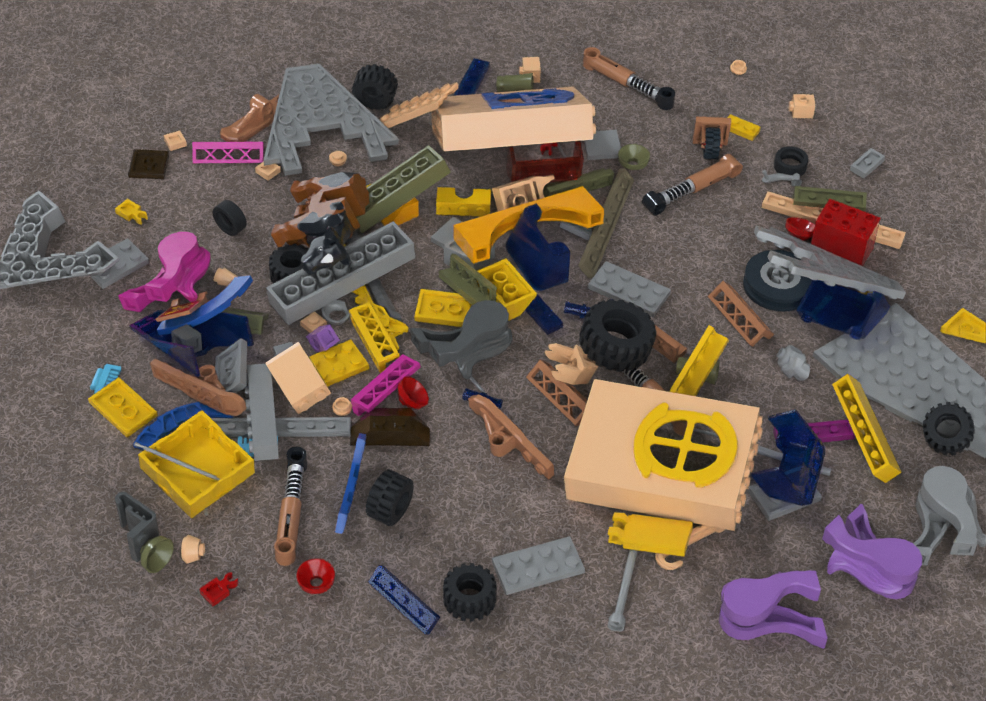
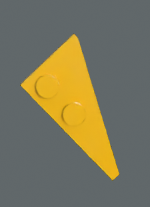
[940,308,986,344]

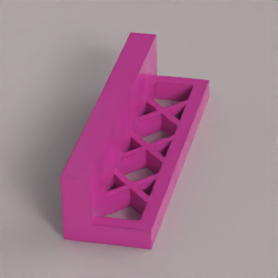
[192,142,264,164]
[351,354,421,416]

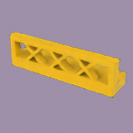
[349,302,400,373]
[669,325,729,396]

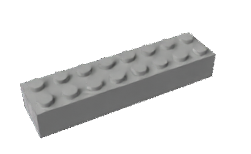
[266,221,415,325]

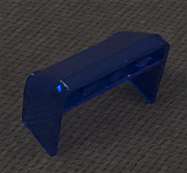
[751,409,825,506]

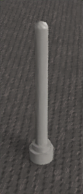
[607,549,638,632]

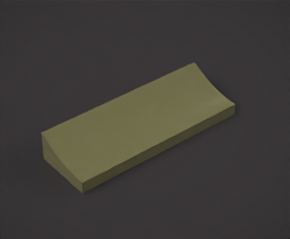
[356,145,451,233]

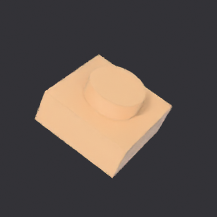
[164,130,187,151]
[255,162,281,181]
[300,311,327,333]

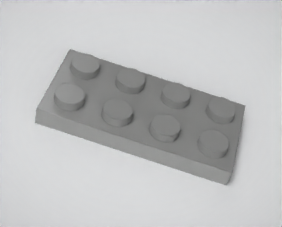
[588,261,671,317]
[492,536,585,595]

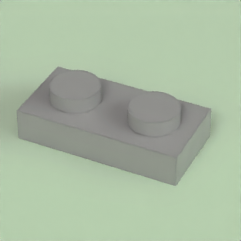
[850,148,885,178]

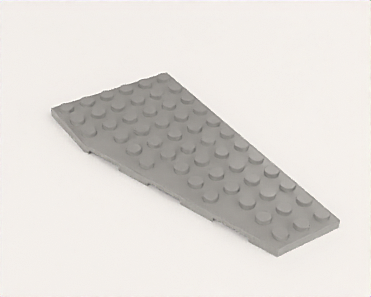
[813,303,986,458]

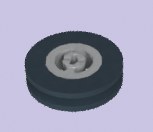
[743,250,816,312]

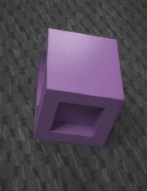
[306,324,340,352]

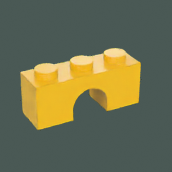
[436,187,491,217]

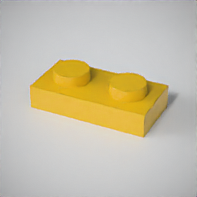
[727,114,761,141]

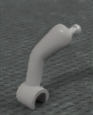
[762,170,802,187]

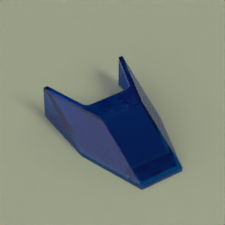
[129,310,254,377]

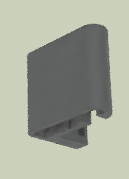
[115,492,160,562]

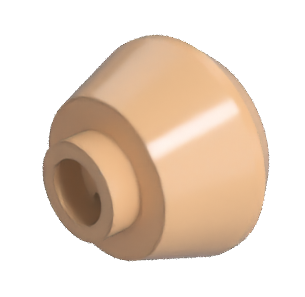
[181,535,205,564]

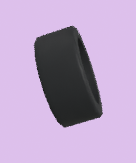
[774,146,808,177]
[212,200,247,236]

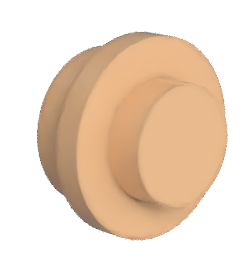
[730,60,747,75]
[329,151,347,166]
[332,397,352,416]

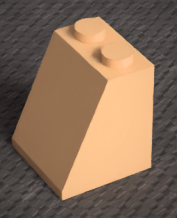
[265,342,331,414]

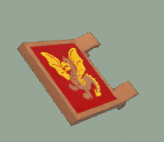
[156,292,210,322]

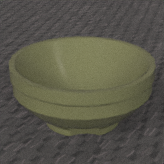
[618,144,650,170]
[140,536,174,573]

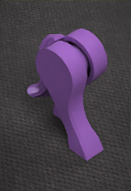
[822,504,922,599]
[719,570,828,649]

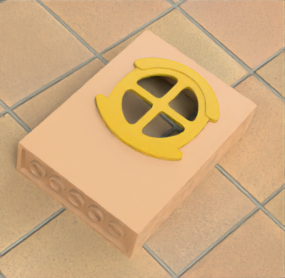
[564,379,763,531]

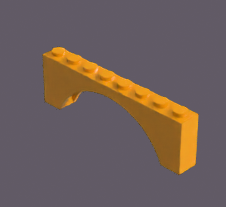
[453,186,604,264]

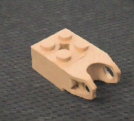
[492,175,554,211]

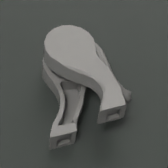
[913,466,986,566]

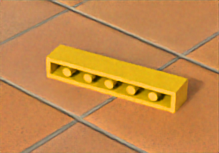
[832,374,902,483]

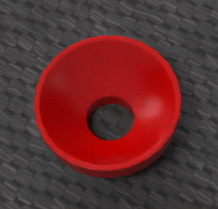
[785,217,815,241]
[398,376,429,409]
[296,559,335,594]

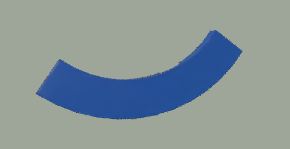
[157,276,253,335]
[133,402,234,450]
[335,433,367,534]

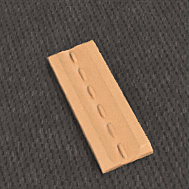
[379,82,458,128]

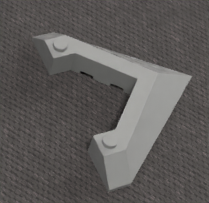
[0,191,120,289]

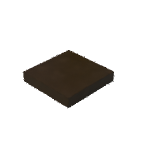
[128,149,169,179]

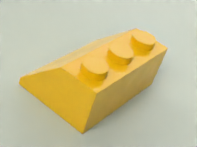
[476,258,537,321]

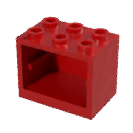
[811,199,881,266]

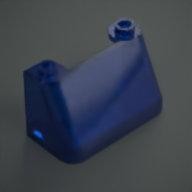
[506,203,571,291]
[796,280,890,340]

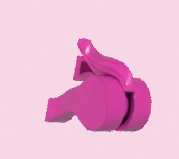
[118,232,211,312]

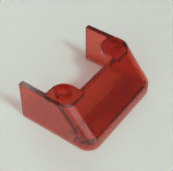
[506,141,584,182]

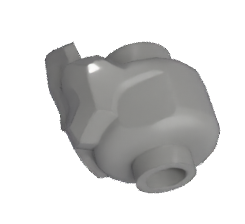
[776,345,810,381]

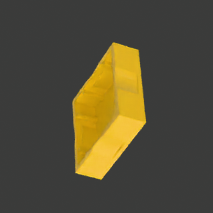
[138,410,255,518]

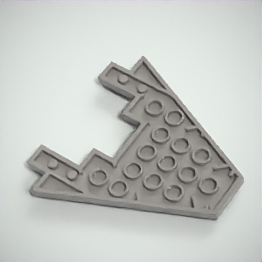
[264,64,399,176]
[754,225,906,299]

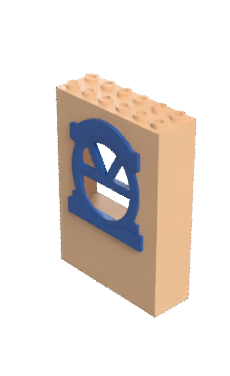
[431,87,596,151]

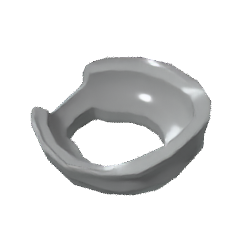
[321,300,350,325]

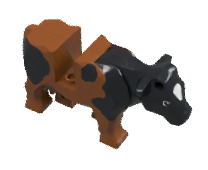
[271,172,369,275]

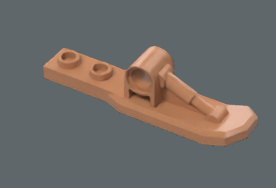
[220,94,280,142]
[150,359,247,416]
[468,395,554,480]

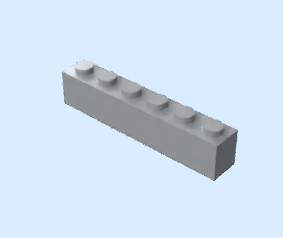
[245,364,279,461]

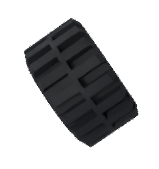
[352,64,398,110]
[269,244,309,284]
[923,402,975,456]
[366,469,414,526]
[443,563,497,622]

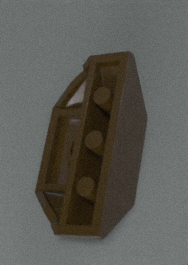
[350,408,430,446]

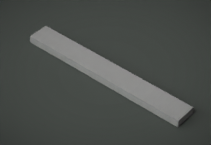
[211,417,351,437]

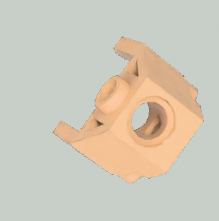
[545,343,599,385]

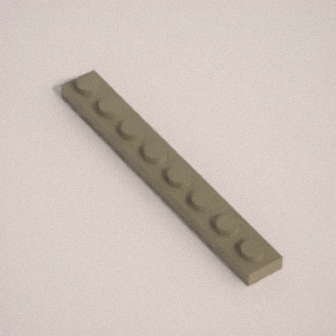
[578,168,634,279]

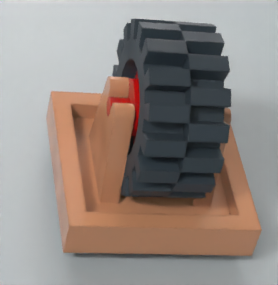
[693,117,731,159]

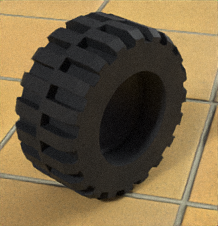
[579,299,657,372]

